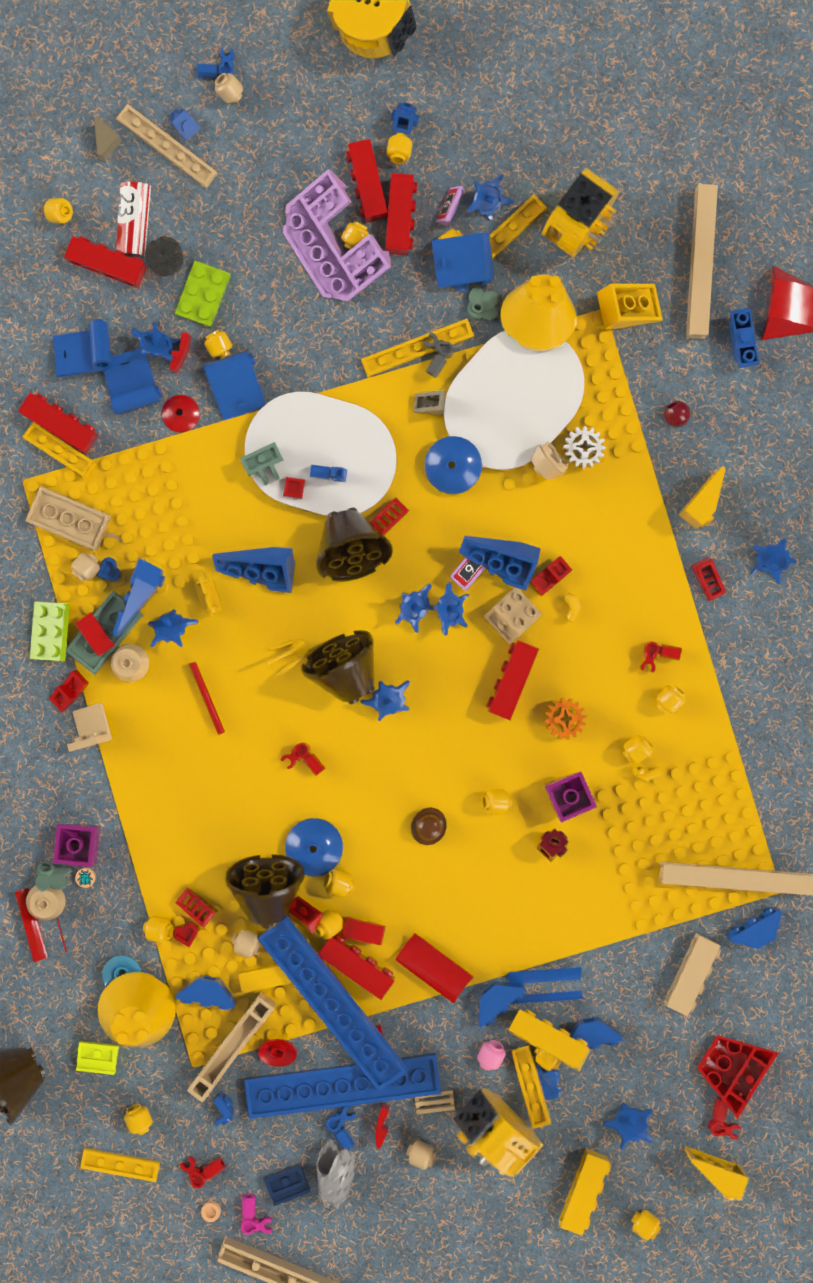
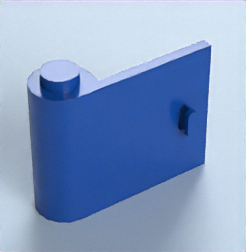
[432,232,495,287]
[53,319,112,378]
[103,348,163,415]
[204,350,266,420]

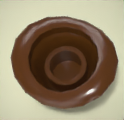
[411,807,447,845]

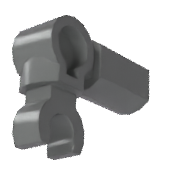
[424,333,454,378]

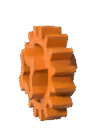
[544,698,586,740]

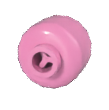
[477,1040,506,1071]

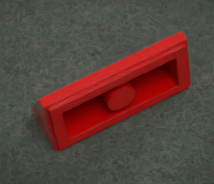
[287,896,323,934]

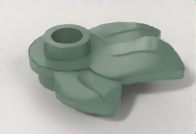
[467,286,500,320]
[35,861,72,892]

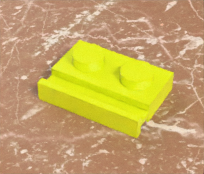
[76,1041,119,1075]

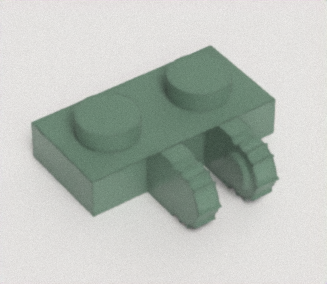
[240,442,284,486]

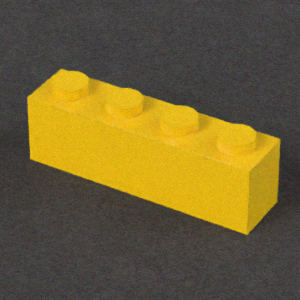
[509,1009,590,1072]
[559,1148,611,1236]

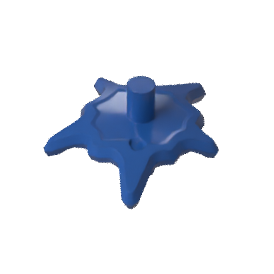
[468,174,514,221]
[131,322,181,361]
[751,538,797,584]
[434,582,469,636]
[395,584,434,633]
[148,609,198,647]
[360,680,410,721]
[603,1103,653,1150]

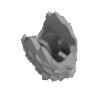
[317,1139,355,1209]

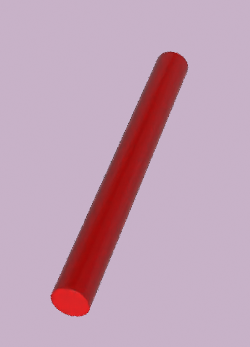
[189,661,225,735]

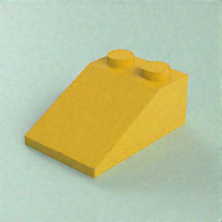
[597,284,663,329]
[678,466,726,529]
[684,1146,749,1200]

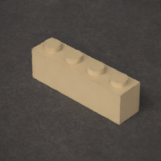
[664,933,721,1016]

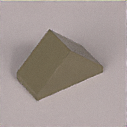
[94,117,122,162]
[414,390,445,415]

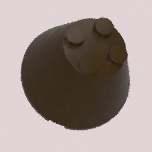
[316,507,393,581]
[301,630,375,705]
[225,854,305,929]
[0,1047,46,1125]

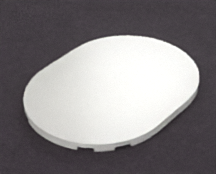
[444,331,584,470]
[245,392,396,516]

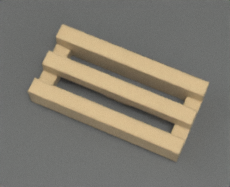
[415,1089,455,1114]

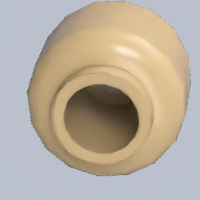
[215,73,243,103]
[71,553,100,582]
[232,929,262,958]
[406,1140,436,1170]

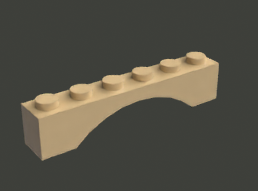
[187,992,276,1103]

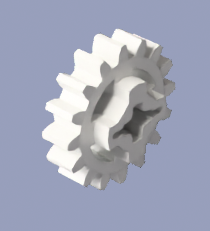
[563,426,606,469]

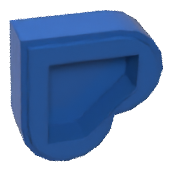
[97,557,122,582]

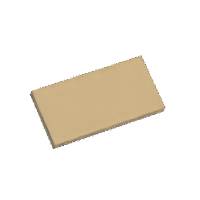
[25,486,112,551]

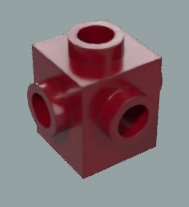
[537,828,569,862]

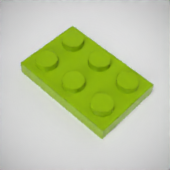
[175,261,231,328]
[30,602,70,661]

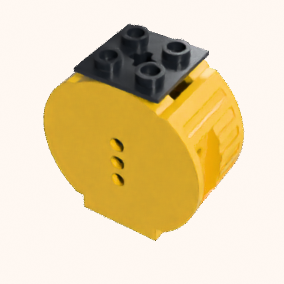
[541,168,620,258]
[453,1088,543,1177]

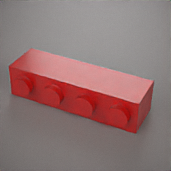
[346,139,388,223]
[385,173,418,256]
[64,236,147,289]
[18,392,99,455]
[486,640,539,720]
[318,934,395,1000]

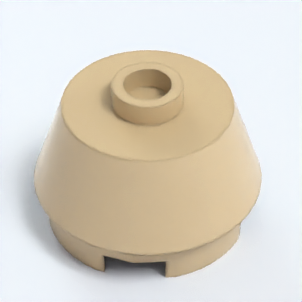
[531,441,569,480]
[111,644,149,682]
[26,885,66,921]

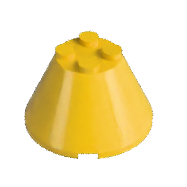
[500,275,577,351]
[98,972,176,1048]

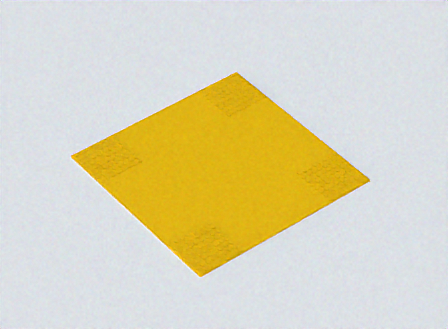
[23,310,779,1067]

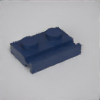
[264,1163,311,1206]

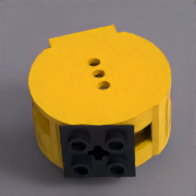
[327,0,417,58]

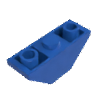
[729,308,760,368]
[726,906,782,949]
[176,975,236,1010]
[478,981,525,1028]
[569,1017,623,1049]

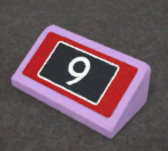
[436,186,464,227]
[450,558,485,591]

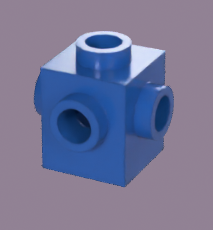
[391,102,419,135]

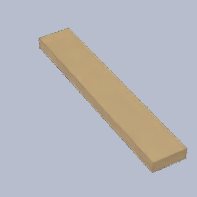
[116,104,218,188]

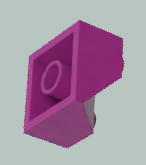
[543,771,597,823]
[53,824,101,867]

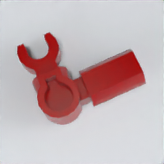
[640,641,682,673]
[281,742,325,776]
[708,1096,741,1140]
[180,1156,226,1189]

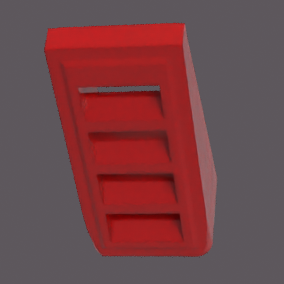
[370,497,409,536]
[691,557,726,601]
[175,887,217,928]

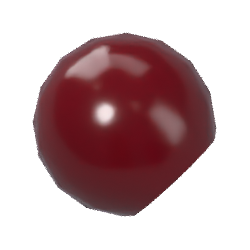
[664,400,691,427]

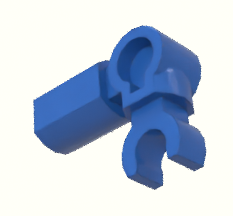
[197,48,235,79]
[310,465,347,482]
[326,1106,356,1150]

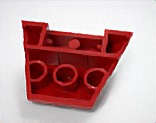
[761,266,813,341]
[697,1035,779,1120]

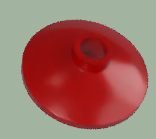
[162,395,200,433]
[258,1039,297,1067]

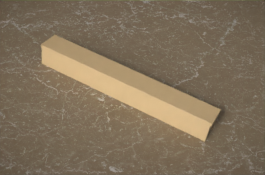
[686,183,718,339]
[658,861,813,896]
[217,1236,338,1283]

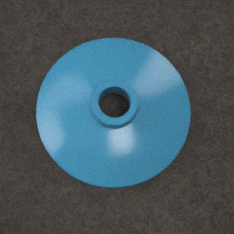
[102,955,141,987]

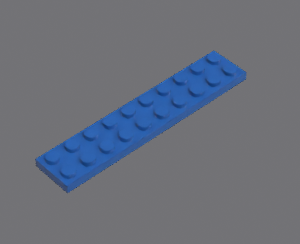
[257,916,409,1091]
[244,1053,441,1119]

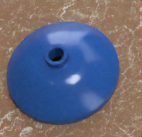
[425,436,482,494]
[285,818,343,876]

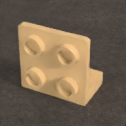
[483,587,542,645]
[67,703,113,752]

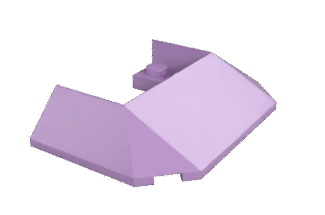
[283,169,391,301]

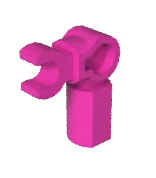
[241,1194,272,1235]

